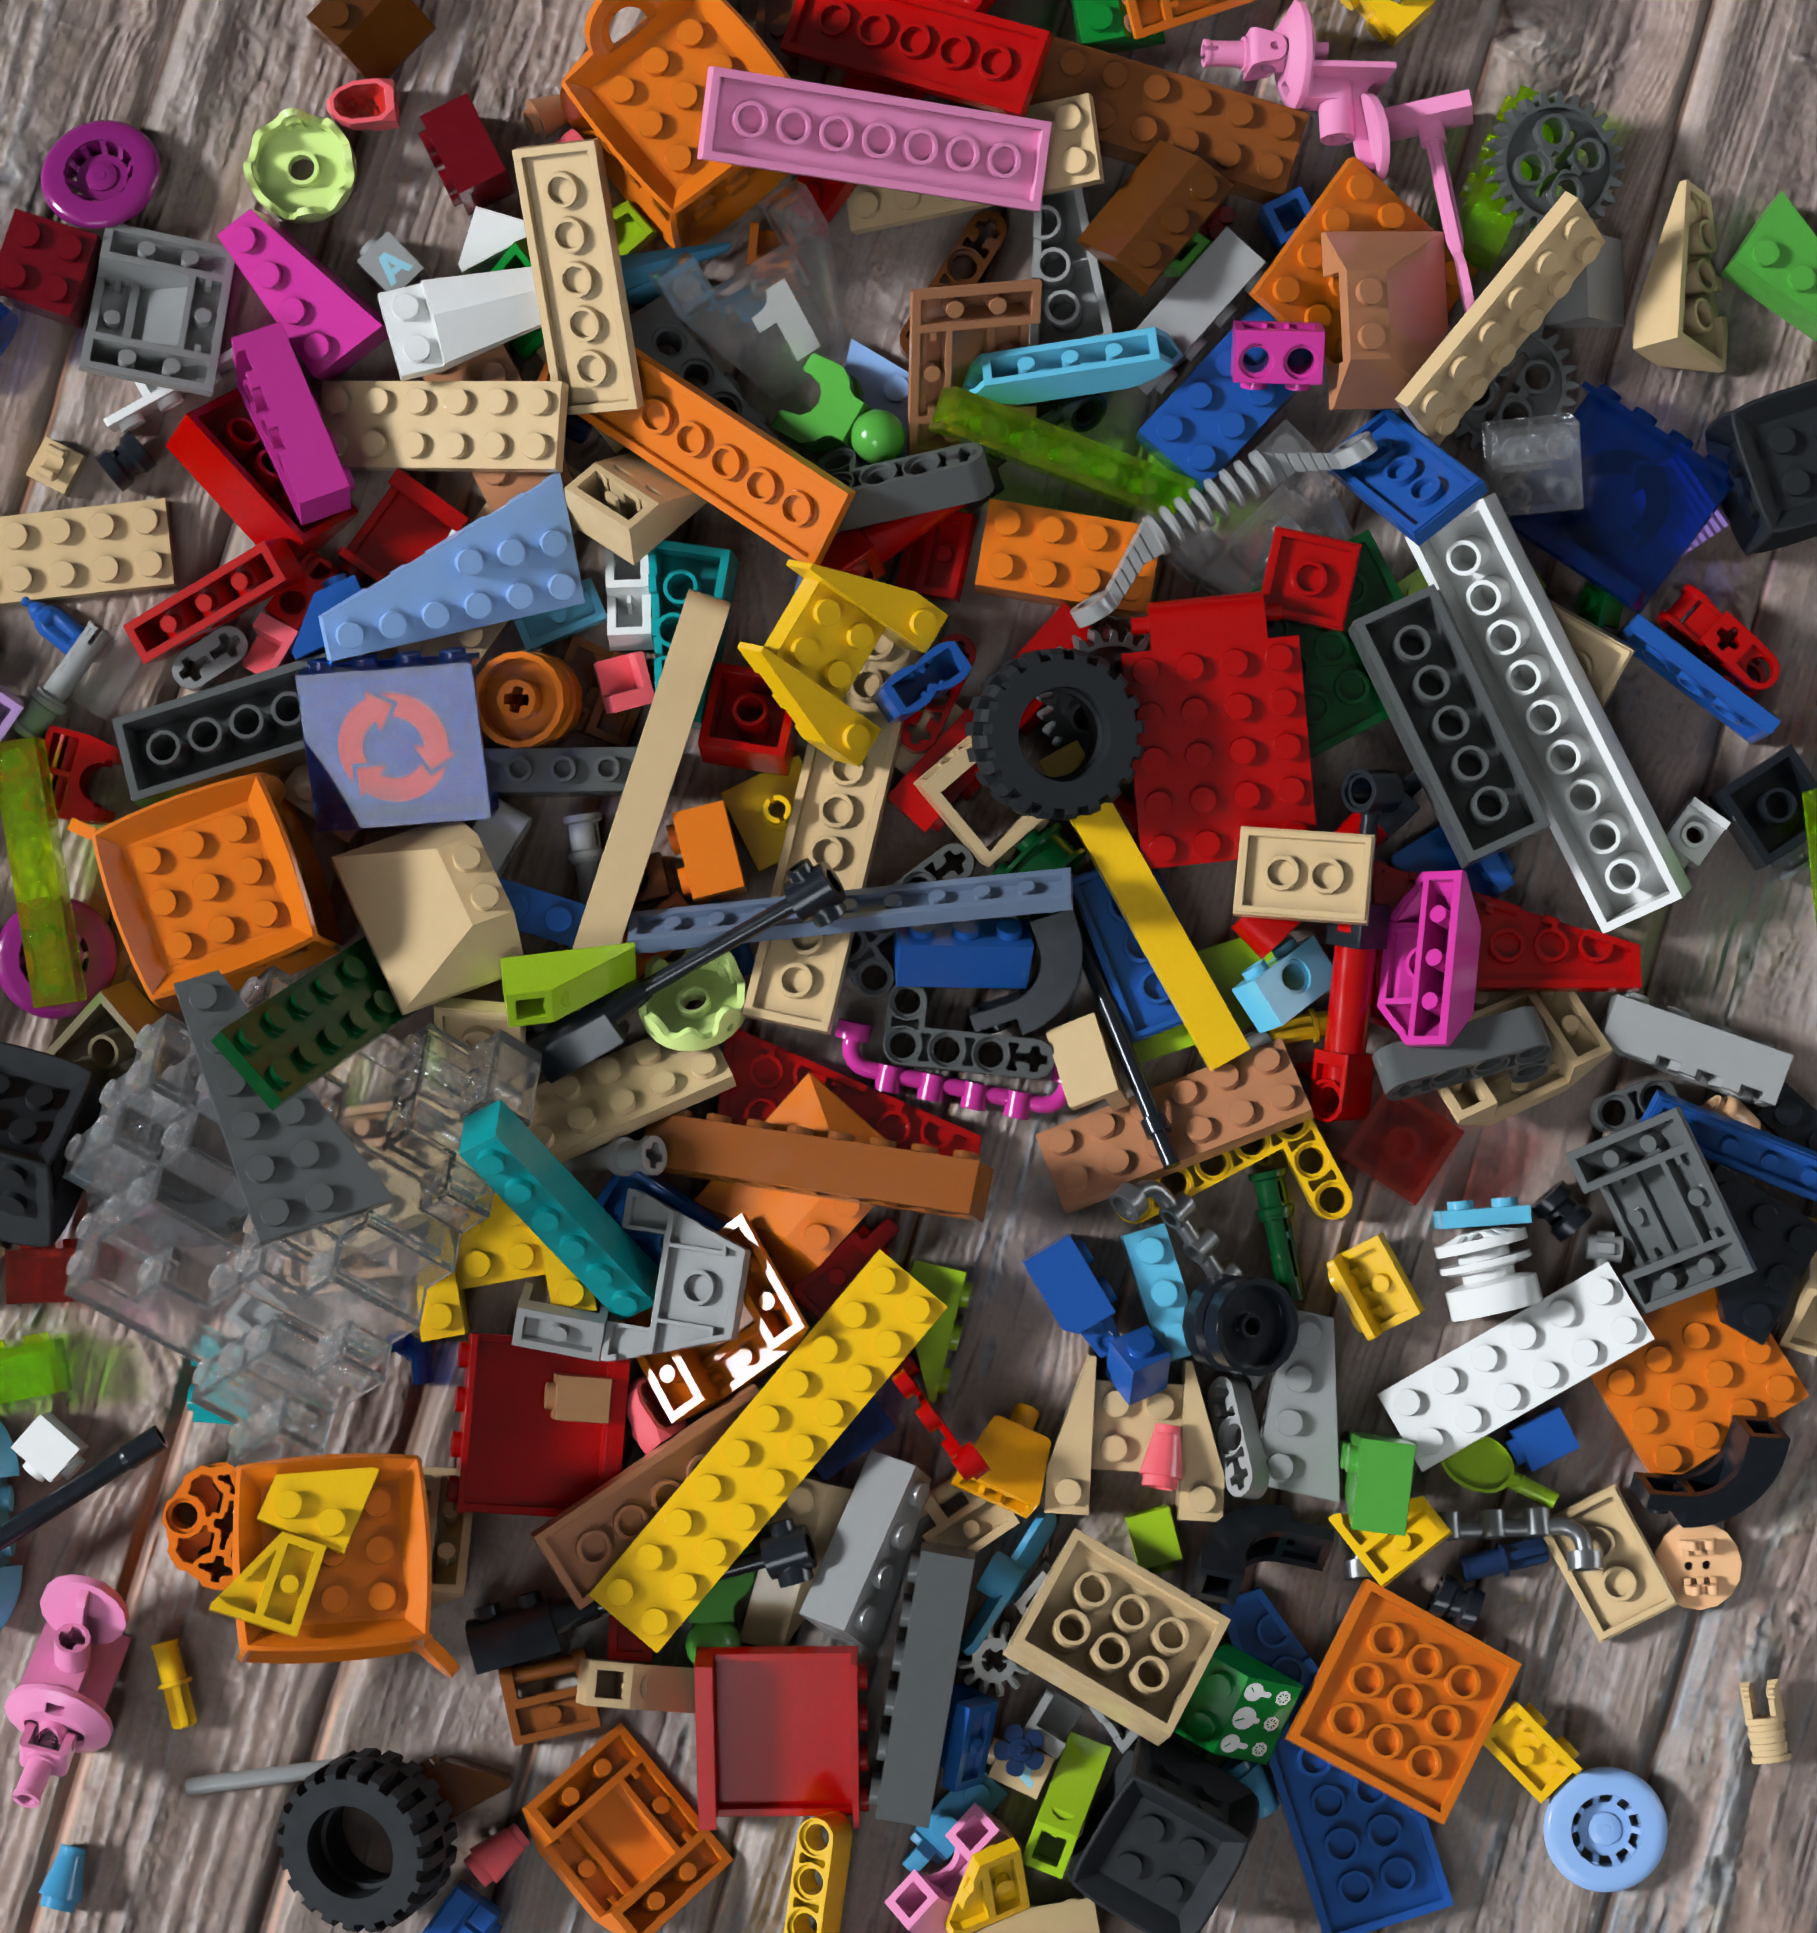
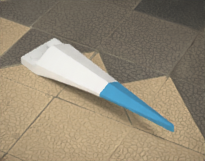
[378,242,732,381]

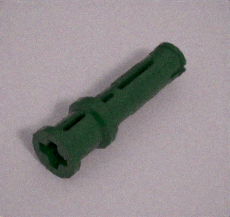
[1248,1167,1307,1302]

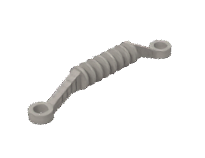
[1070,431,1378,628]

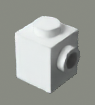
[10,1412,89,1483]

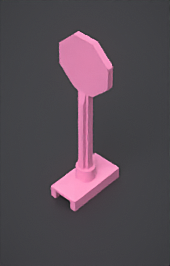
[1384,89,1474,314]

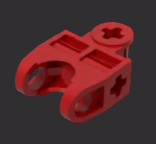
[1655,584,1780,698]
[0,724,123,825]

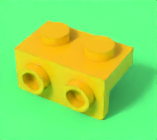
[1327,1232,1425,1341]
[1483,1700,1583,1804]

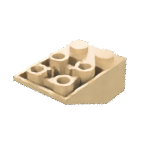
[564,452,708,565]

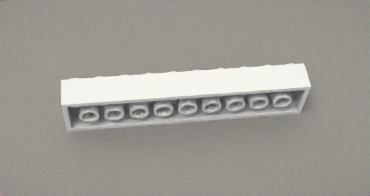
[1405,492,1692,934]

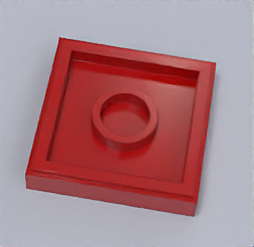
[1261,526,1362,632]

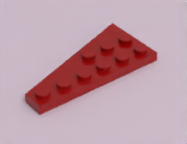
[1371,859,1642,992]
[717,1029,981,1156]

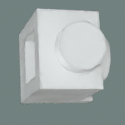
[1665,797,1731,869]

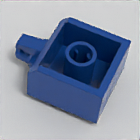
[1021,1234,1120,1358]

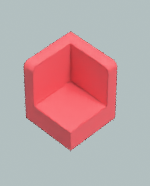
[242,611,299,674]
[594,651,654,714]

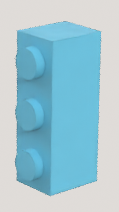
[1120,1222,1192,1361]

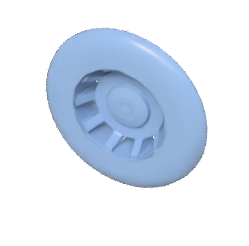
[1543,1767,1668,1893]

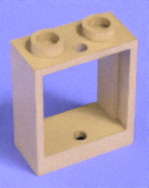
[913,736,1049,867]

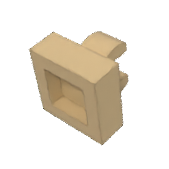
[25,436,87,497]

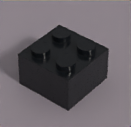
[1707,744,1817,871]

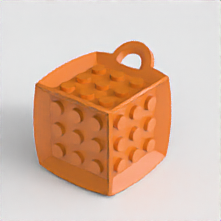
[560,0,791,249]
[67,772,343,1011]
[230,1453,461,1678]

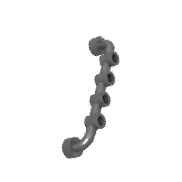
[1110,1179,1266,1392]
[1343,1507,1604,1581]

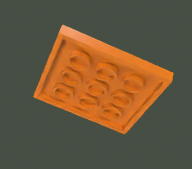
[1249,156,1478,366]
[1589,1287,1810,1474]
[1284,1579,1522,1825]

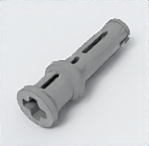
[11,620,113,745]
[563,812,604,916]
[561,1136,667,1176]

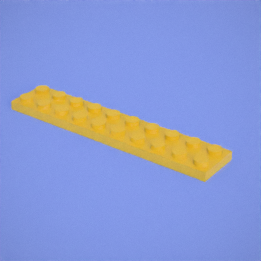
[589,1249,948,1653]

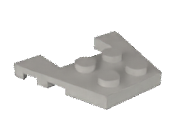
[600,1188,751,1362]

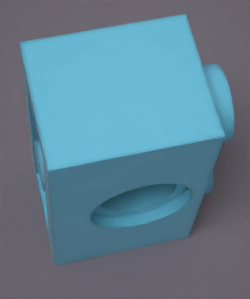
[1231,935,1333,1034]

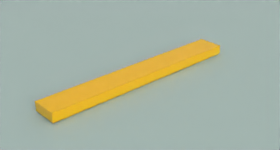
[1037,740,1251,1071]

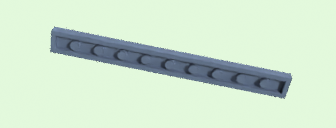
[627,867,1073,954]

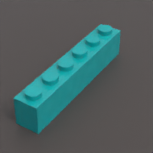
[459,1099,659,1322]

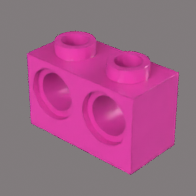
[1230,320,1325,391]

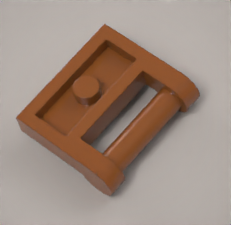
[498,1647,603,1747]

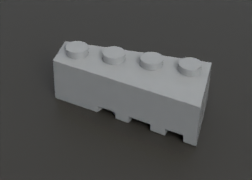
[1135,227,1270,396]
[1599,992,1794,1108]

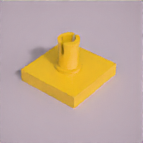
[720,755,803,873]

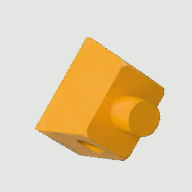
[950,1403,1051,1519]

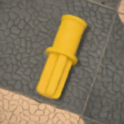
[1268,1008,1328,1044]
[151,1638,198,1729]

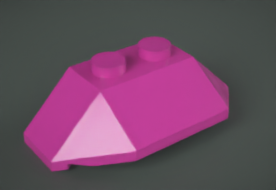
[1377,870,1481,1047]

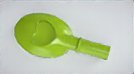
[1441,1436,1559,1510]

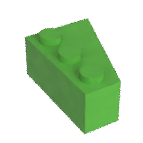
[1720,191,1817,342]
[1338,1430,1416,1536]

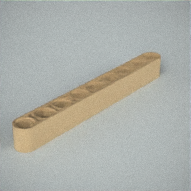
[572,588,732,949]

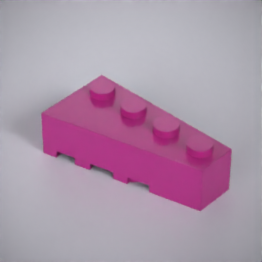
[217,209,389,381]
[231,321,355,526]

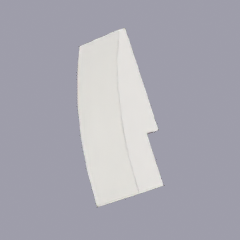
[605,547,654,651]

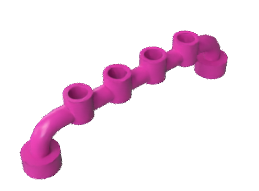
[835,1019,1067,1120]

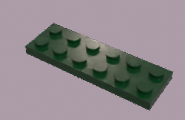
[211,936,419,1111]

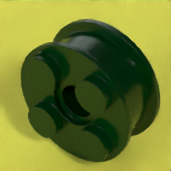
[992,823,1087,920]

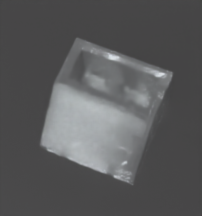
[1482,413,1584,517]

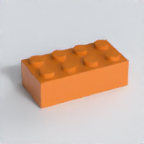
[974,498,1158,619]

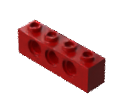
[123,537,305,664]

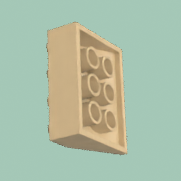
[1002,1528,1231,1746]

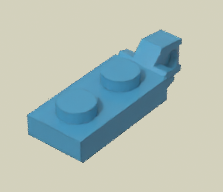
[902,1770,1008,1872]

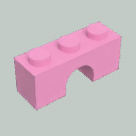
[884,1803,1025,1933]

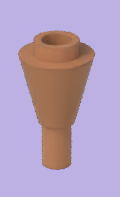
[522,94,568,140]

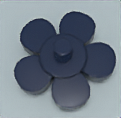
[994,1724,1044,1777]

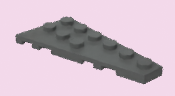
[174,970,395,1246]

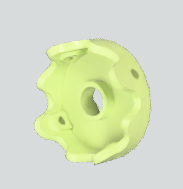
[243,108,357,224]
[638,948,748,1051]

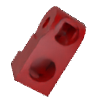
[264,550,343,631]

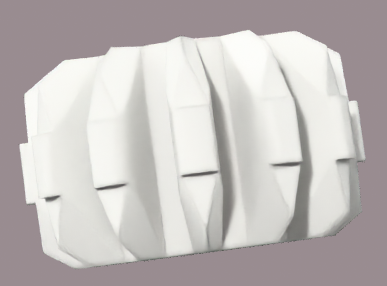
[957,1621,1030,1697]

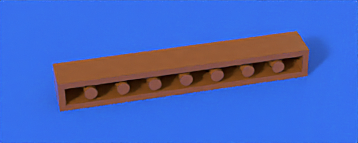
[644,1109,994,1222]

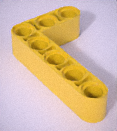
[1113,1119,1353,1224]
[784,1812,853,1933]

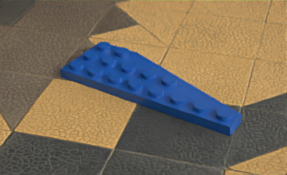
[1218,1587,1454,1933]

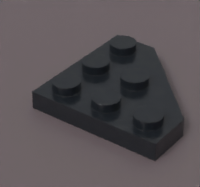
[1710,1163,1817,1345]

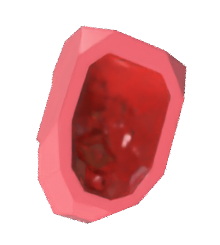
[326,78,401,131]
[626,1377,688,1455]

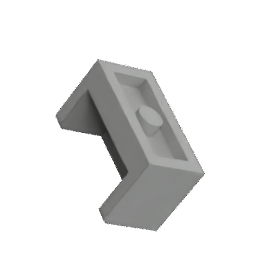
[511,1282,610,1362]

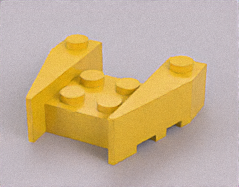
[737,559,948,767]
[414,1193,601,1342]

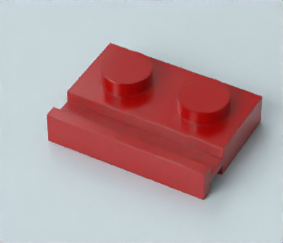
[896,512,978,602]

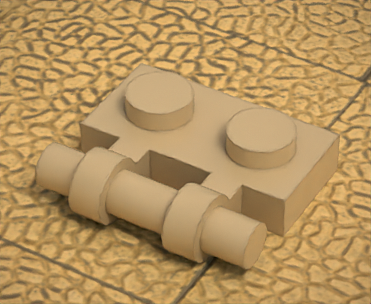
[919,1469,1020,1553]

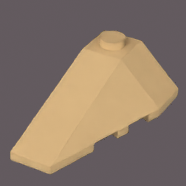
[1632,179,1728,373]
[740,1475,854,1647]

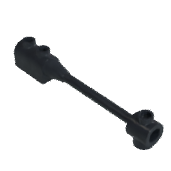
[526,858,847,1084]
[465,1518,817,1675]

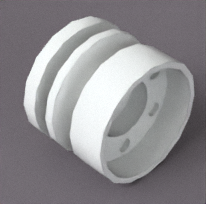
[1434,1226,1543,1322]

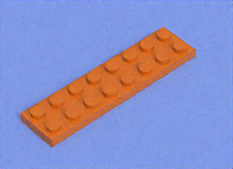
[537,347,856,565]

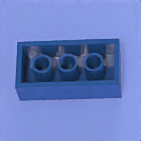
[1135,302,1311,495]

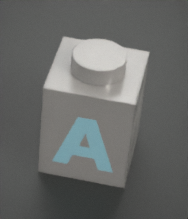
[357,231,429,292]

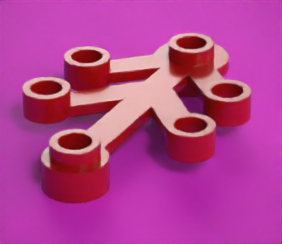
[891,1354,991,1482]

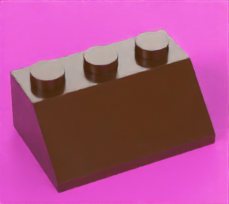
[1076,140,1234,298]

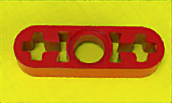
[900,633,976,754]

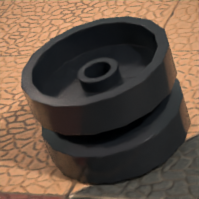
[1182,1274,1299,1377]

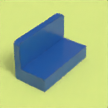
[939,1682,999,1792]

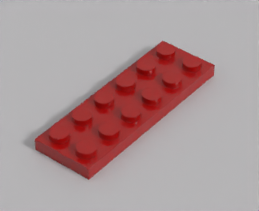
[779,0,1054,117]

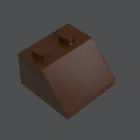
[307,0,436,79]

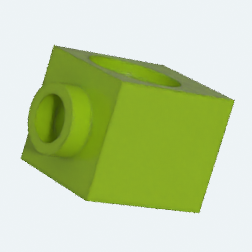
[1124,1504,1183,1574]

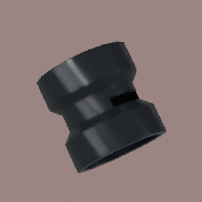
[95,430,157,492]
[1531,1180,1593,1242]
[1426,1573,1486,1632]

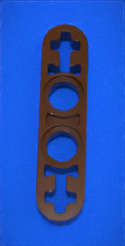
[900,210,1007,360]

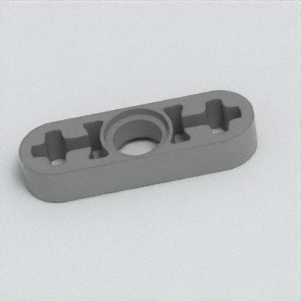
[1207,1376,1269,1500]

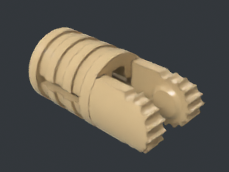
[1739,1679,1792,1764]

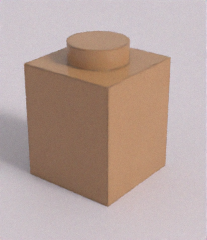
[544,1372,612,1424]

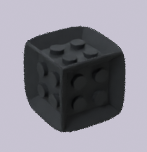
[1705,379,1817,555]
[0,1042,101,1247]
[1068,1735,1260,1933]

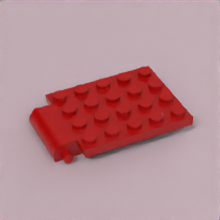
[1121,591,1317,869]

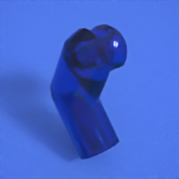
[384,1326,434,1385]

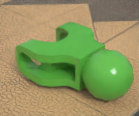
[770,353,906,464]
[685,1539,757,1665]

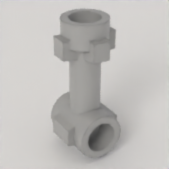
[1584,1230,1624,1270]

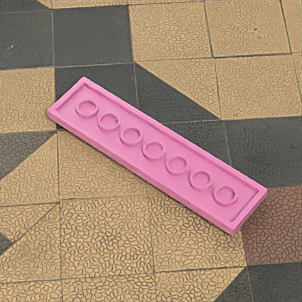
[697,66,1052,212]

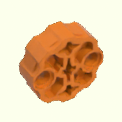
[162,1457,259,1591]

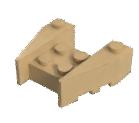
[1043,1354,1225,1522]

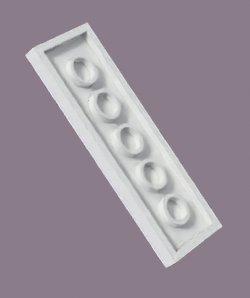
[1377,1262,1654,1472]

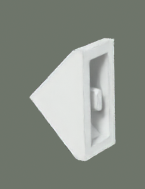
[458,206,526,275]

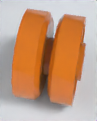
[472,651,583,748]

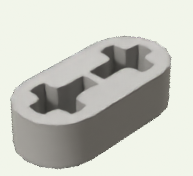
[172,626,251,691]

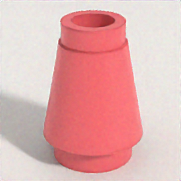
[1139,1423,1183,1491]
[463,1822,531,1888]

